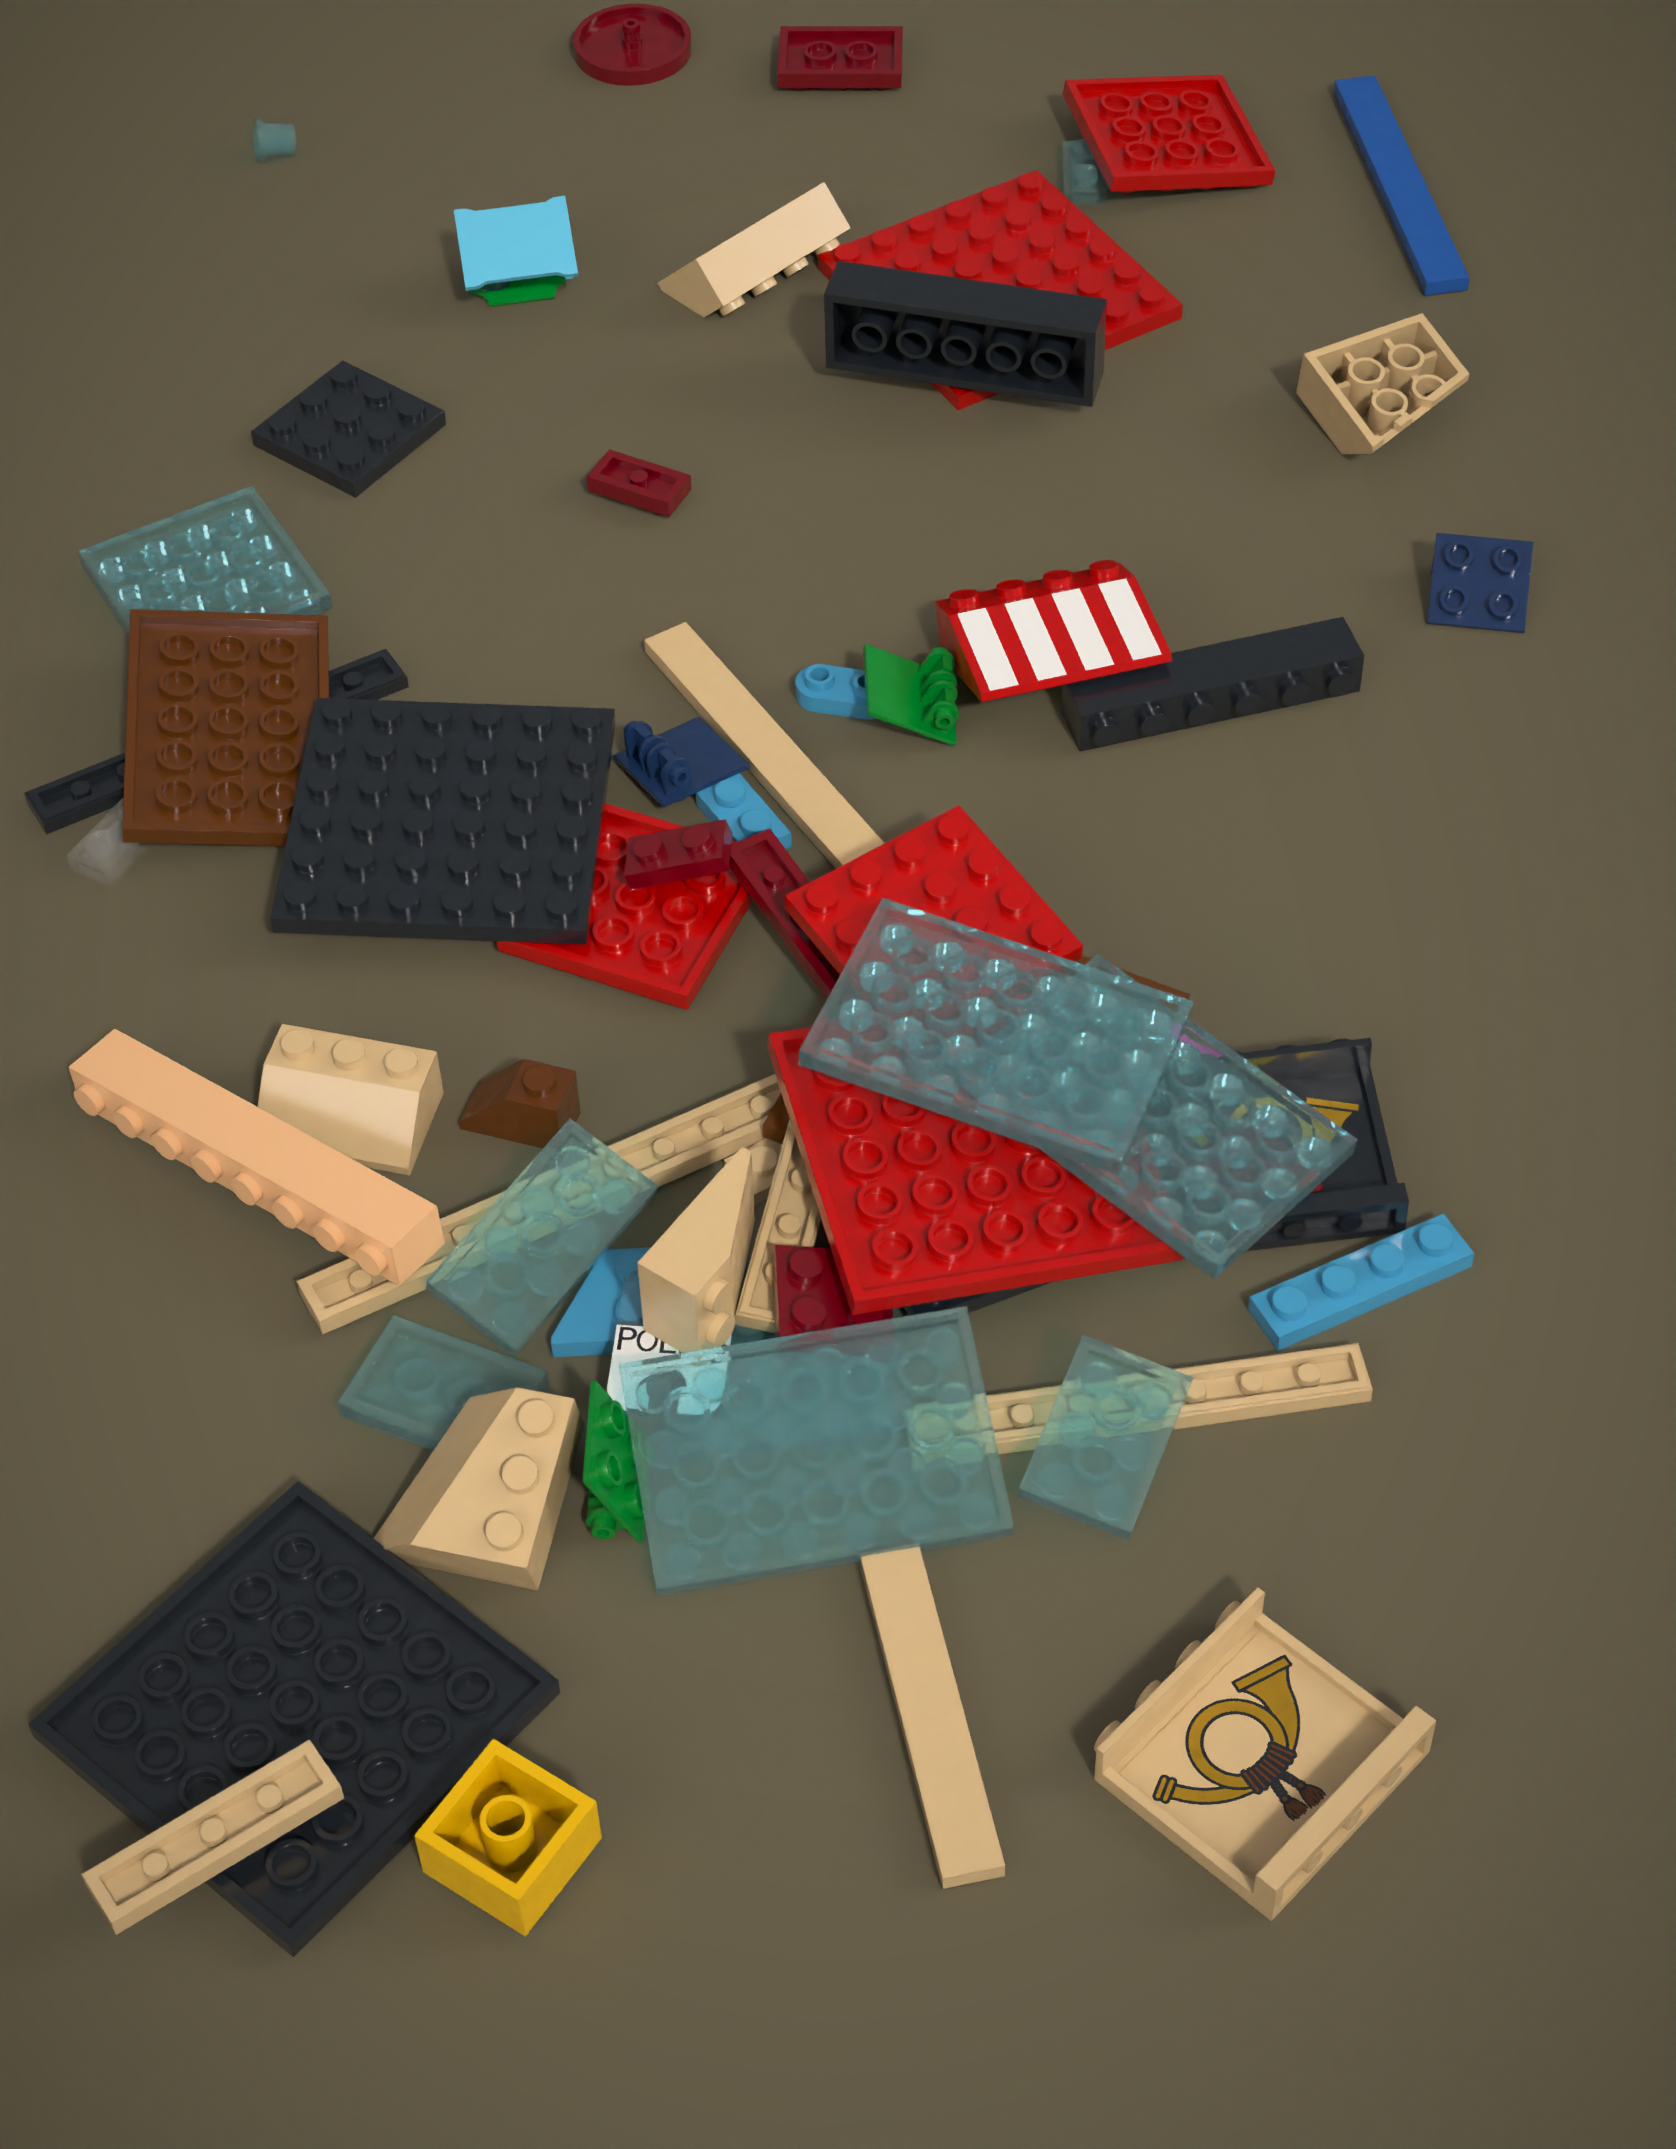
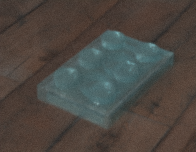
[338,1315,549,1450]
[1018,1335,1193,1540]

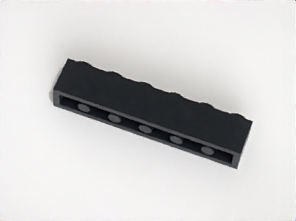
[1061,617,1365,752]

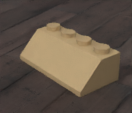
[657,182,850,318]

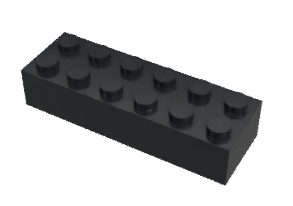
[824,261,1107,407]

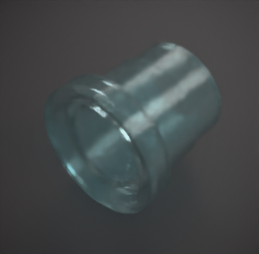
[253,118,296,162]

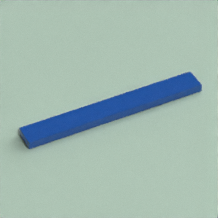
[1334,76,1469,296]

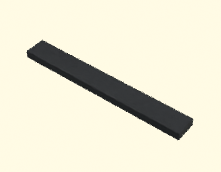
[24,649,409,835]

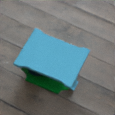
[454,196,578,307]

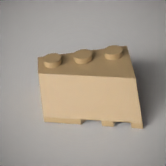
[1296,313,1469,454]
[373,1387,585,1591]

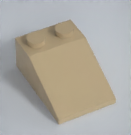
[637,1147,755,1363]

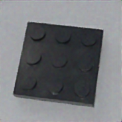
[251,360,446,498]

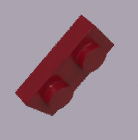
[587,449,692,517]
[624,819,733,890]

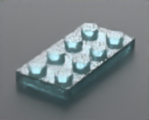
[426,1118,658,1358]

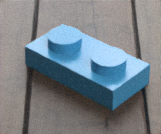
[696,773,792,849]

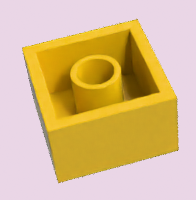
[414,1739,602,1937]

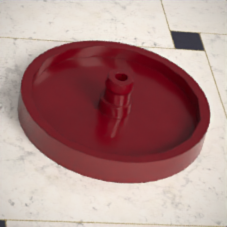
[573,4,692,86]

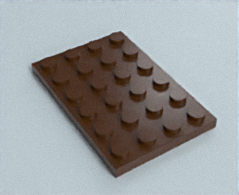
[123,609,329,846]

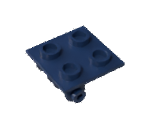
[1427,533,1534,633]
[613,717,750,808]

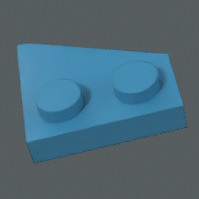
[551,1247,651,1357]

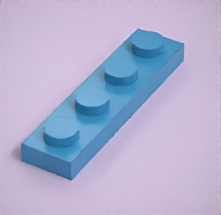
[1248,1213,1474,1351]

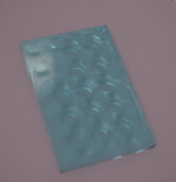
[798,898,1194,1176]
[953,954,1358,1280]
[619,1306,1014,1596]

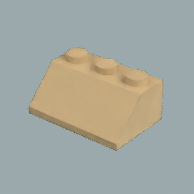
[258,1024,444,1176]

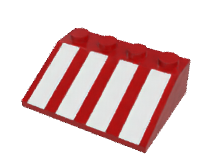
[935,560,1172,702]

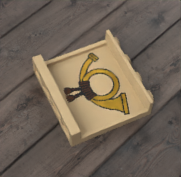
[1094,1587,1436,1921]

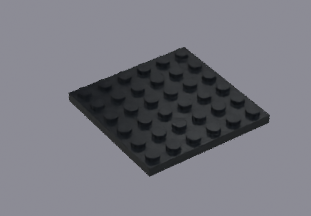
[271,698,616,945]
[28,1481,560,1957]

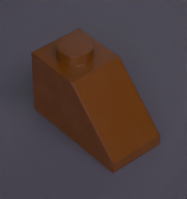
[459,1059,581,1153]

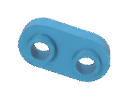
[795,664,877,720]

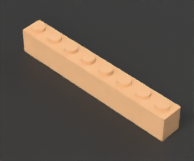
[69,1029,445,1286]

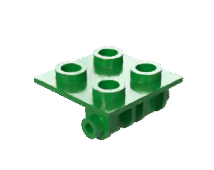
[863,644,959,746]
[583,1380,654,1543]

